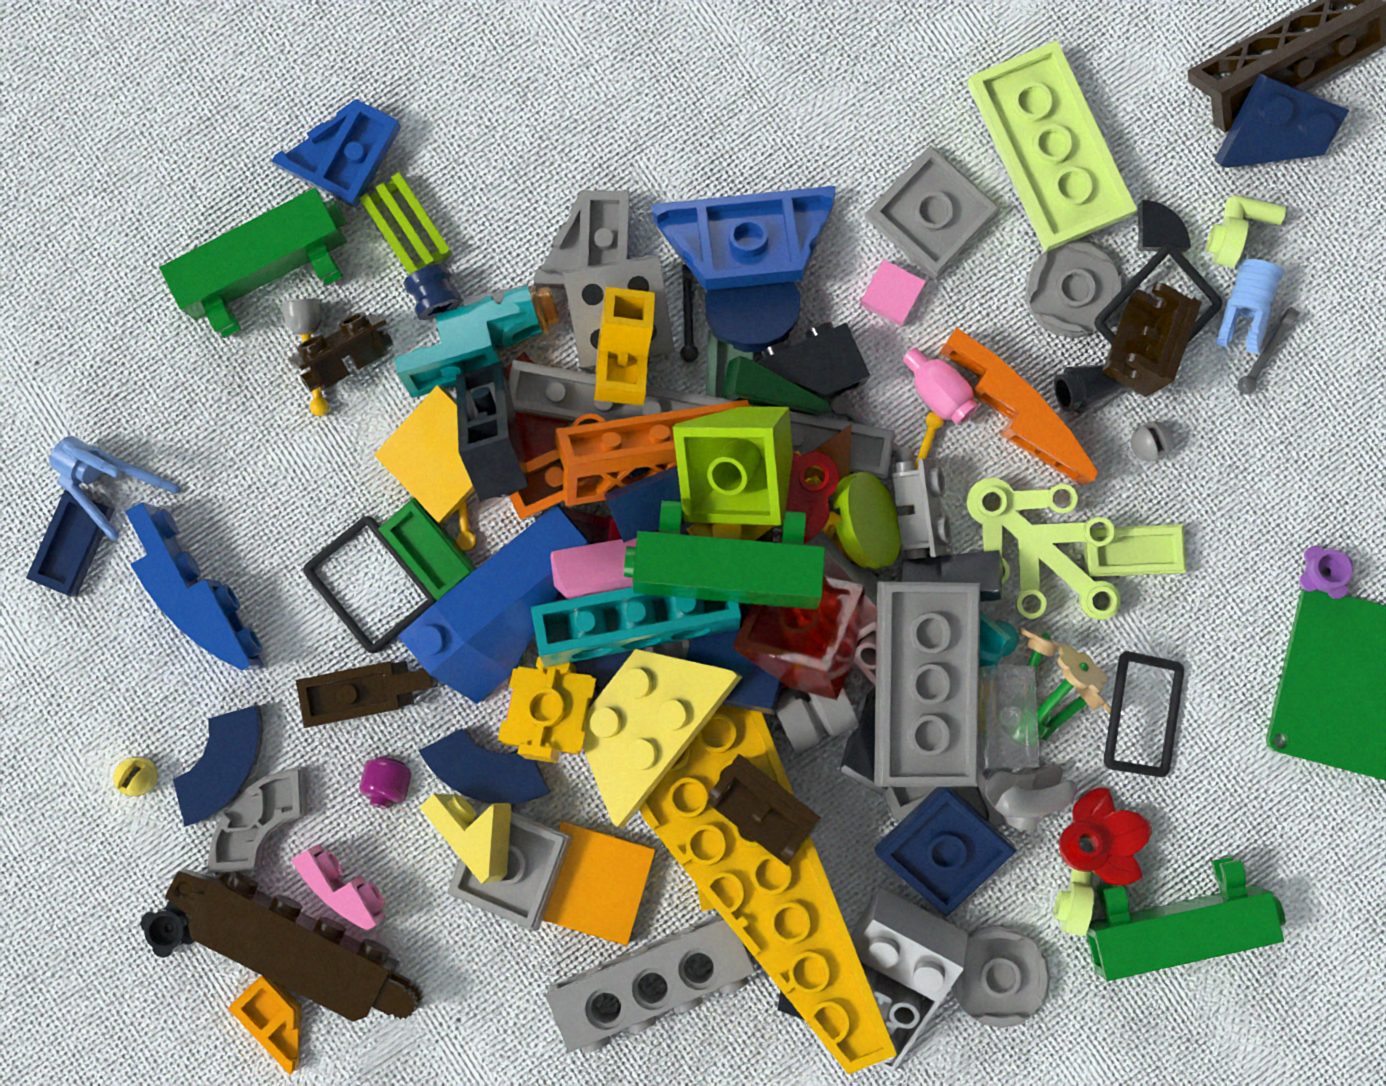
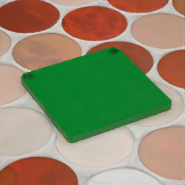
[1266,589,1386,781]

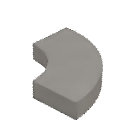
[208,766,308,873]

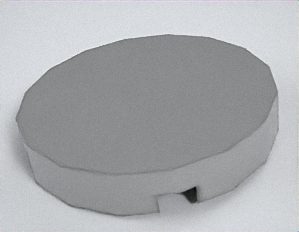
[1024,241,1124,338]
[951,925,1050,1028]

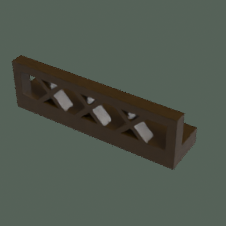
[1187,0,1386,133]

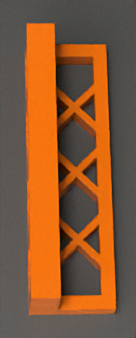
[555,400,751,507]

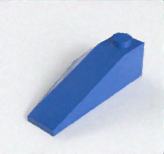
[398,504,590,704]

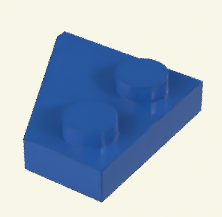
[272,99,401,208]

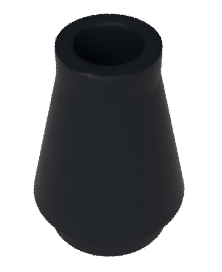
[1054,364,1129,413]

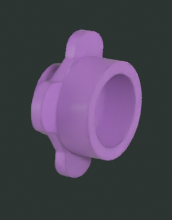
[1299,546,1353,599]

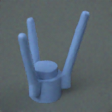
[49,436,180,540]

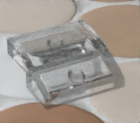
[978,666,1040,769]

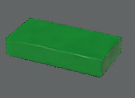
[378,498,477,601]

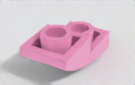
[291,844,386,931]

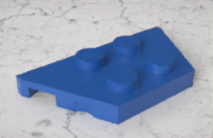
[651,186,836,290]

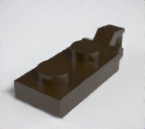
[295,661,438,728]

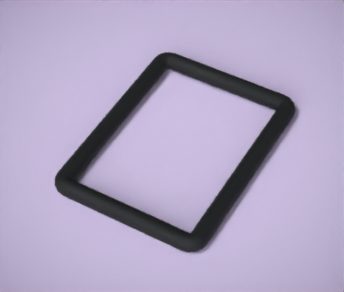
[1094,244,1222,345]
[303,516,437,653]
[1104,651,1184,777]

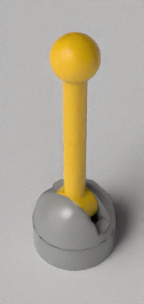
[281,299,329,416]

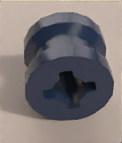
[403,264,463,320]

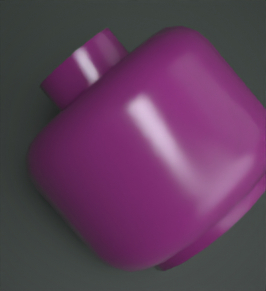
[359,757,411,809]

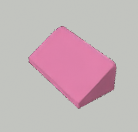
[550,538,637,599]

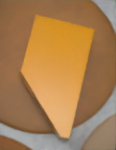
[228,975,302,1075]

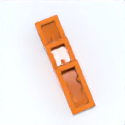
[939,327,1099,486]

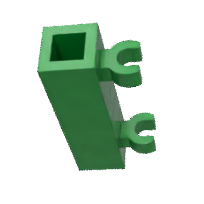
[159,188,348,339]
[624,500,825,609]
[1086,856,1286,982]

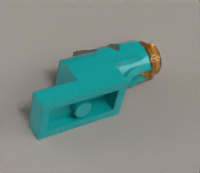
[394,284,560,398]

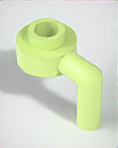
[1206,195,1286,268]
[1053,852,1097,936]

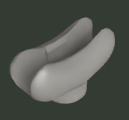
[984,765,1077,831]

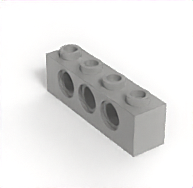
[546,914,755,1053]

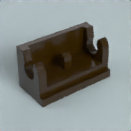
[1102,282,1202,397]
[707,754,821,866]

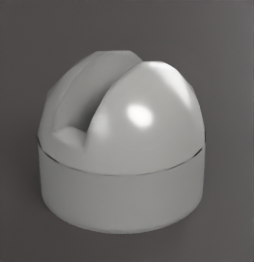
[1130,421,1173,462]

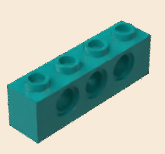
[531,587,741,668]

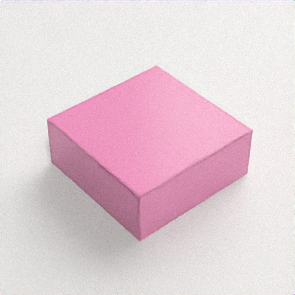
[859,259,926,327]

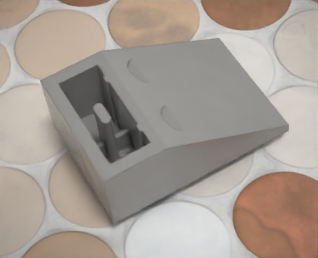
[805,886,968,1073]

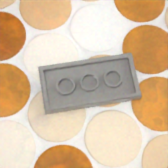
[874,581,980,787]

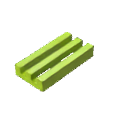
[359,172,453,275]

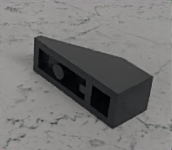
[456,361,529,502]

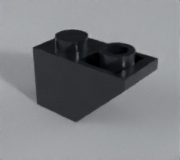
[757,322,870,401]

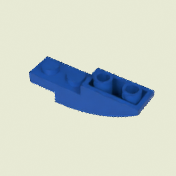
[125,502,265,670]

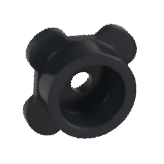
[140,901,195,958]

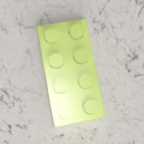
[967,40,1137,252]

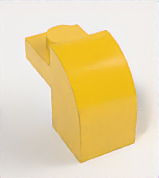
[594,286,655,406]

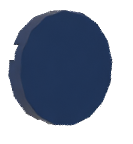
[705,282,801,352]

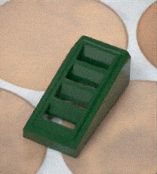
[722,356,829,417]

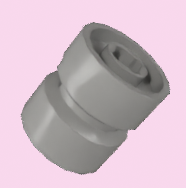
[775,669,859,755]

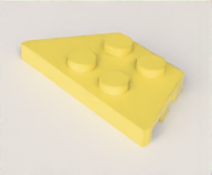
[583,649,742,827]

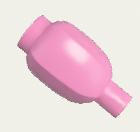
[902,347,979,426]

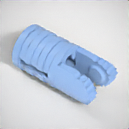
[1215,259,1284,354]

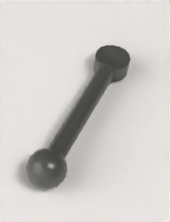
[1237,307,1299,394]

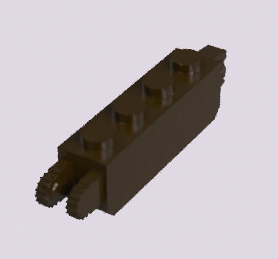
[165,869,424,1022]

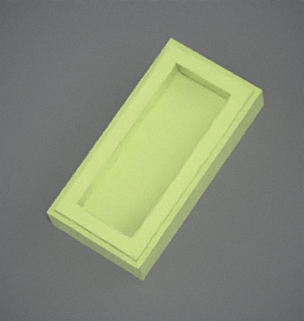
[1083,524,1187,577]

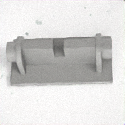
[892,458,952,559]

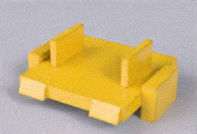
[498,657,596,763]

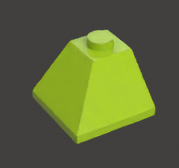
[673,407,793,525]

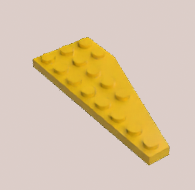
[639,704,897,1075]

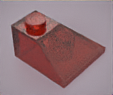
[733,575,865,701]

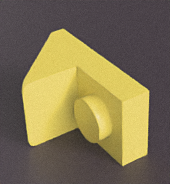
[419,794,511,884]

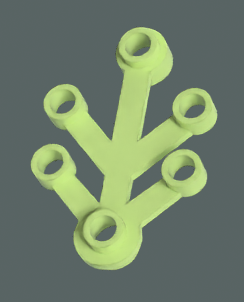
[966,478,1121,620]

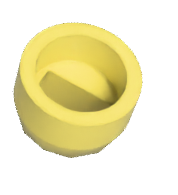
[113,756,158,797]

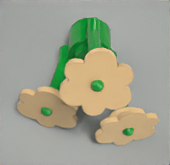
[1001,626,1111,750]

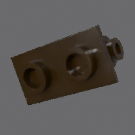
[287,312,394,392]

